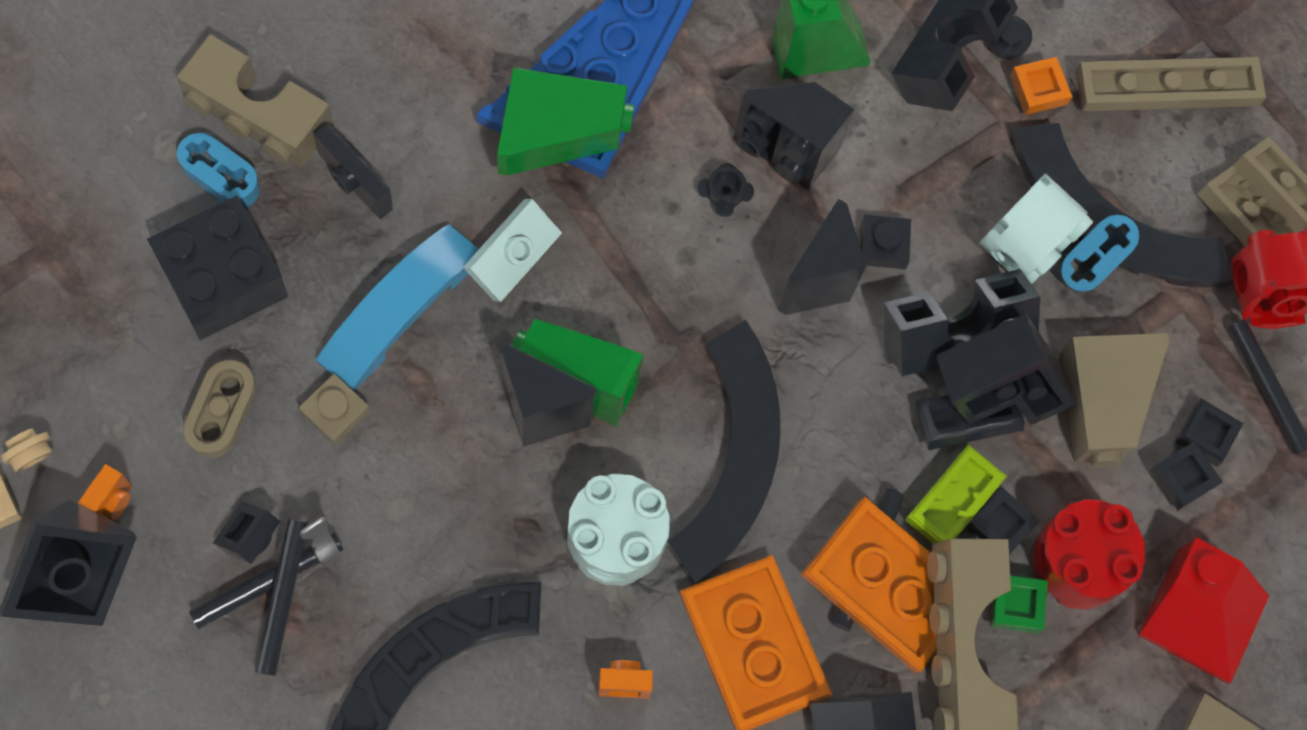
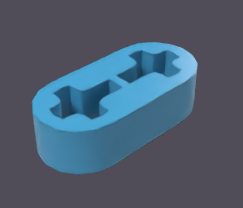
[177,133,261,208]
[1059,214,1139,292]

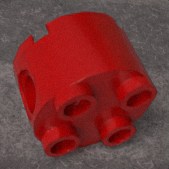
[1231,229,1307,329]
[1031,499,1145,610]

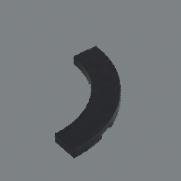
[1011,123,1233,288]
[666,319,781,586]
[331,582,542,730]

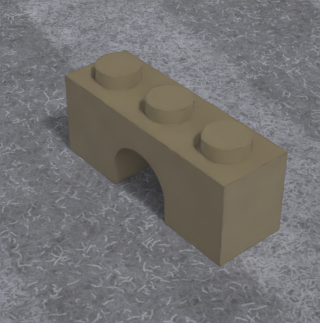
[177,34,334,168]

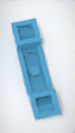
[316,224,479,392]

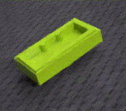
[905,445,1007,544]

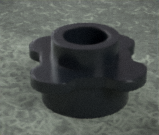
[698,163,754,217]

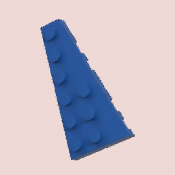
[476,0,696,179]

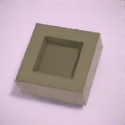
[298,374,371,446]

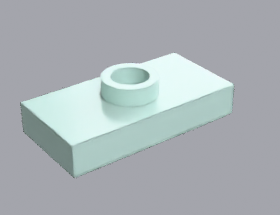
[463,199,562,302]

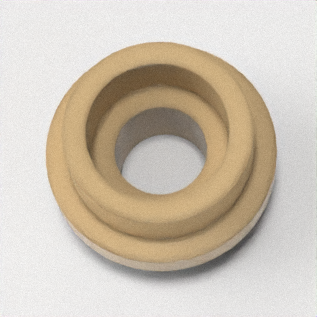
[1,428,53,473]

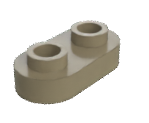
[184,360,257,458]

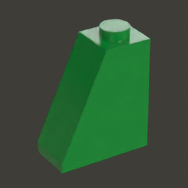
[771,0,871,79]
[497,67,634,176]
[511,319,644,427]

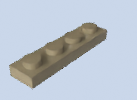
[1076,57,1266,111]

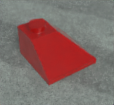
[1138,537,1269,684]

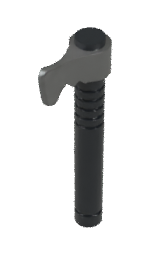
[189,517,344,629]

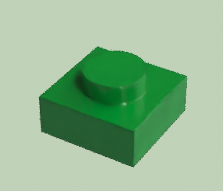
[990,575,1047,634]

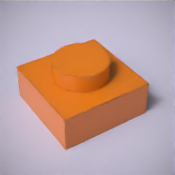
[1010,57,1072,115]
[77,464,132,520]
[598,660,653,699]

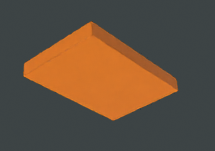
[800,497,937,673]
[679,555,833,730]

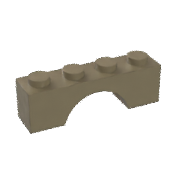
[927,539,1018,730]

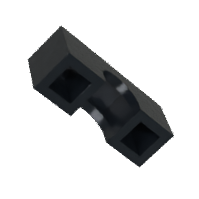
[891,0,1018,111]
[884,269,1040,376]

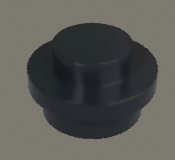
[987,15,1032,59]

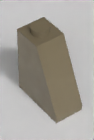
[1060,333,1169,468]

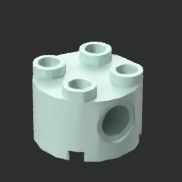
[979,173,1093,284]
[567,474,670,586]

